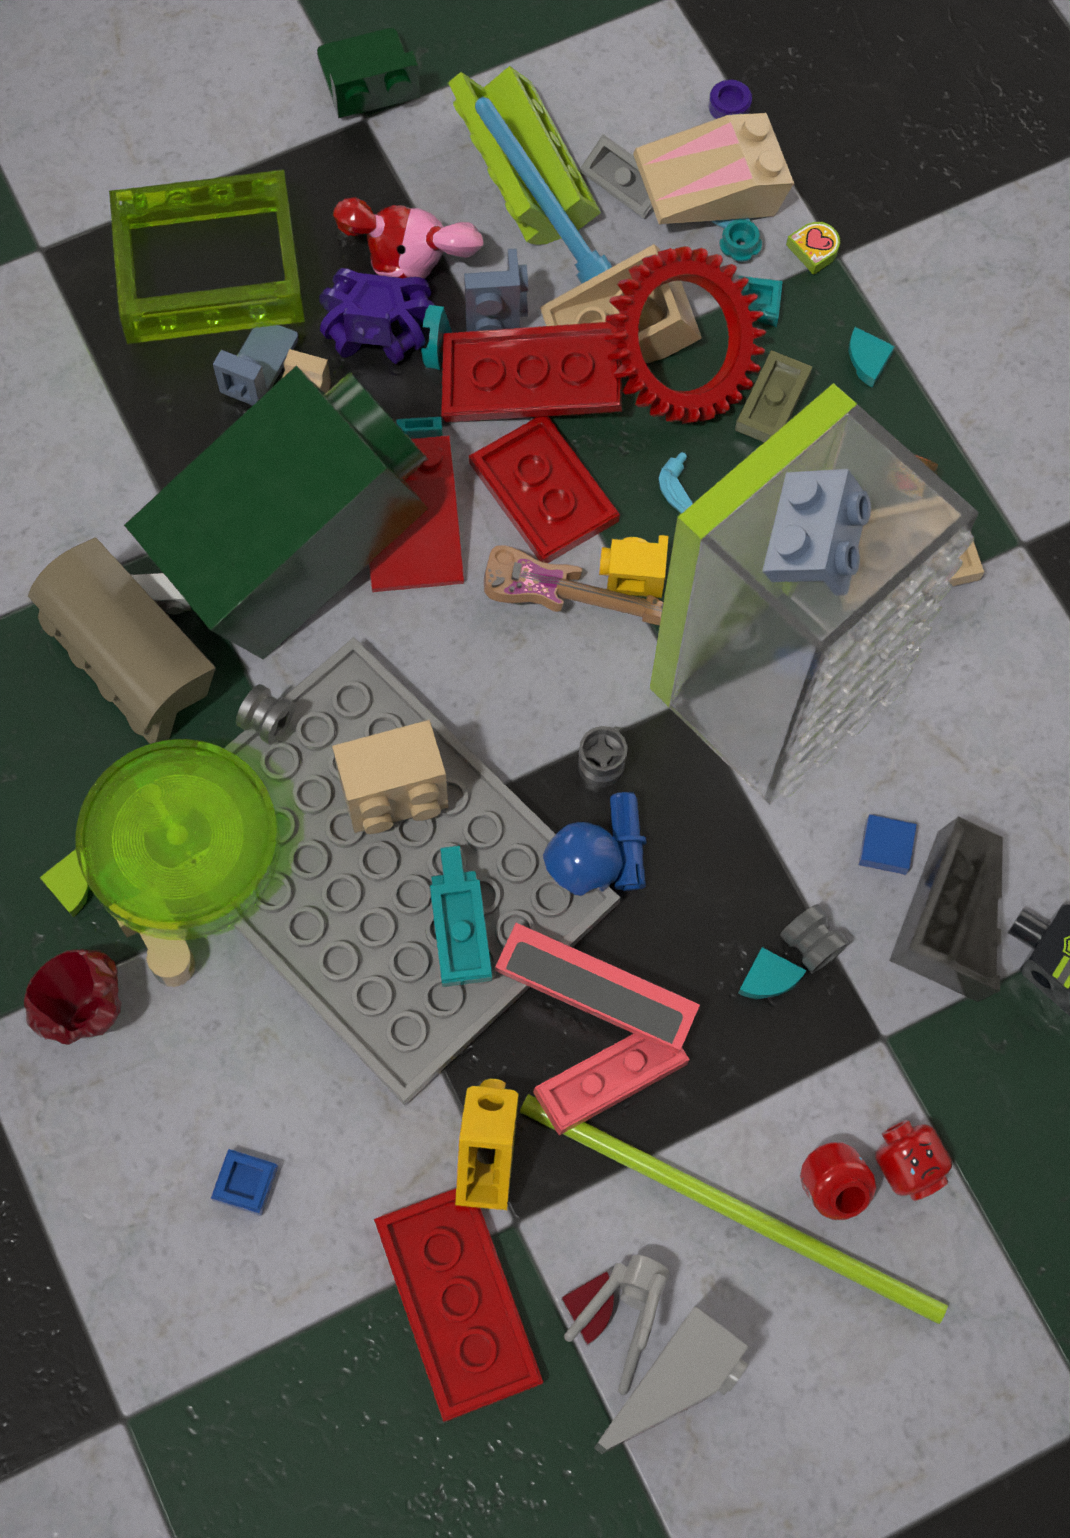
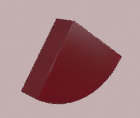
[561,1271,614,1346]

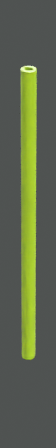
[520,1094,948,1324]

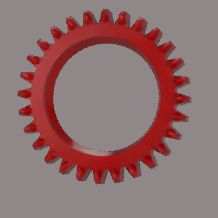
[604,246,766,423]

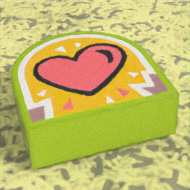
[786,222,840,275]

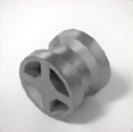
[236,684,295,745]

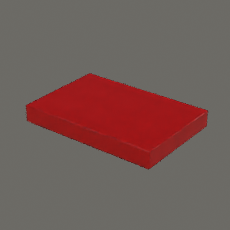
[469,416,620,563]

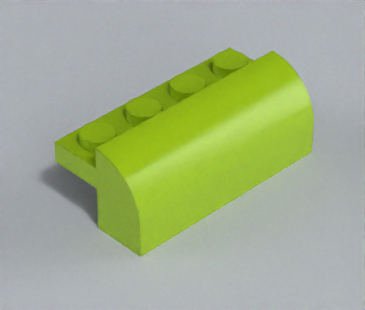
[448,66,601,245]

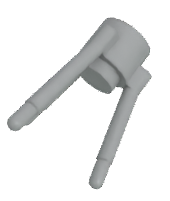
[564,1255,670,1395]

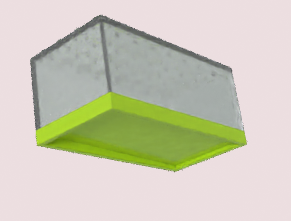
[649,383,979,805]

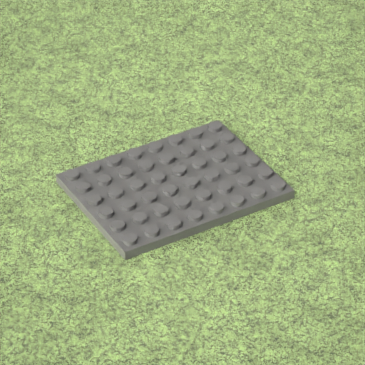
[138,637,620,1106]

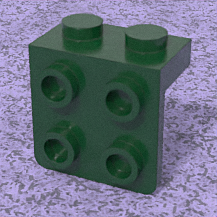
[317,28,420,118]

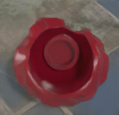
[24,948,122,1045]

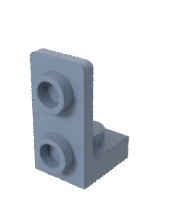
[213,318,298,406]

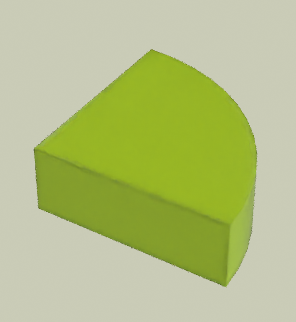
[40,847,91,917]

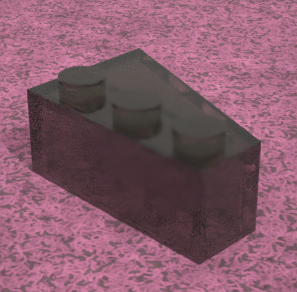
[889,816,1003,1002]

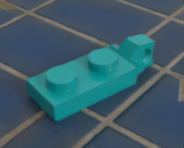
[430,846,492,987]

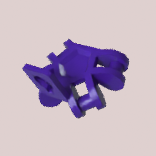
[319,268,435,364]

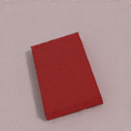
[441,322,622,422]
[374,1189,544,1423]

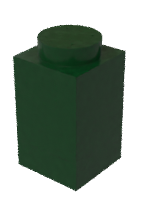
[124,365,429,659]

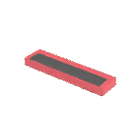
[495,923,700,1054]

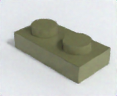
[735,350,812,442]

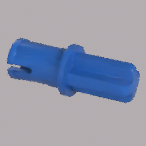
[610,792,646,891]

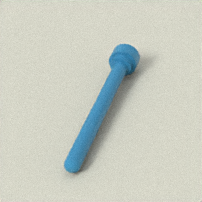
[475,97,613,284]

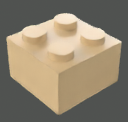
[332,720,449,834]

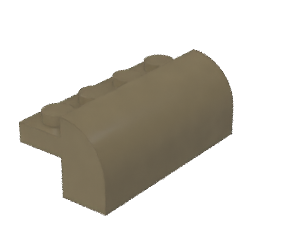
[28,537,215,748]

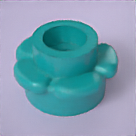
[719,219,762,262]

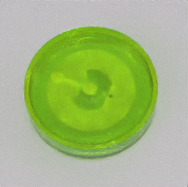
[75,739,281,940]

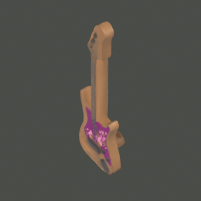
[484,545,664,626]

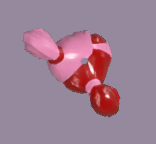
[333,197,484,279]

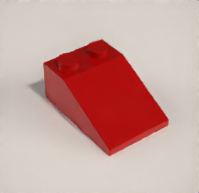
[369,435,464,592]

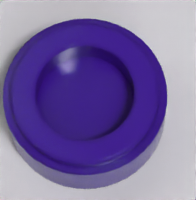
[708,80,752,119]

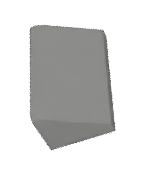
[579,134,654,219]

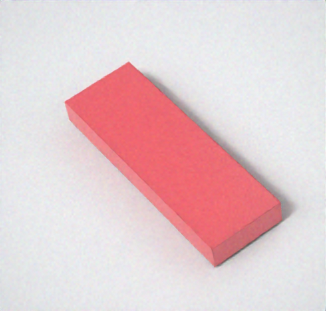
[533,1034,690,1136]

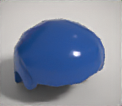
[543,822,623,896]

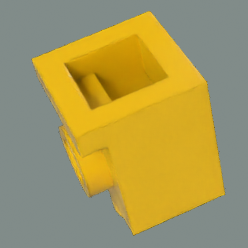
[599,535,669,598]

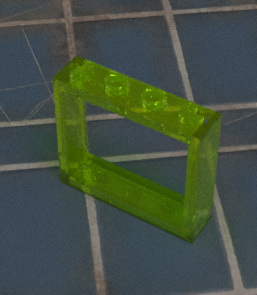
[109,170,305,344]

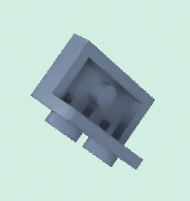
[464,248,528,332]
[763,469,871,596]

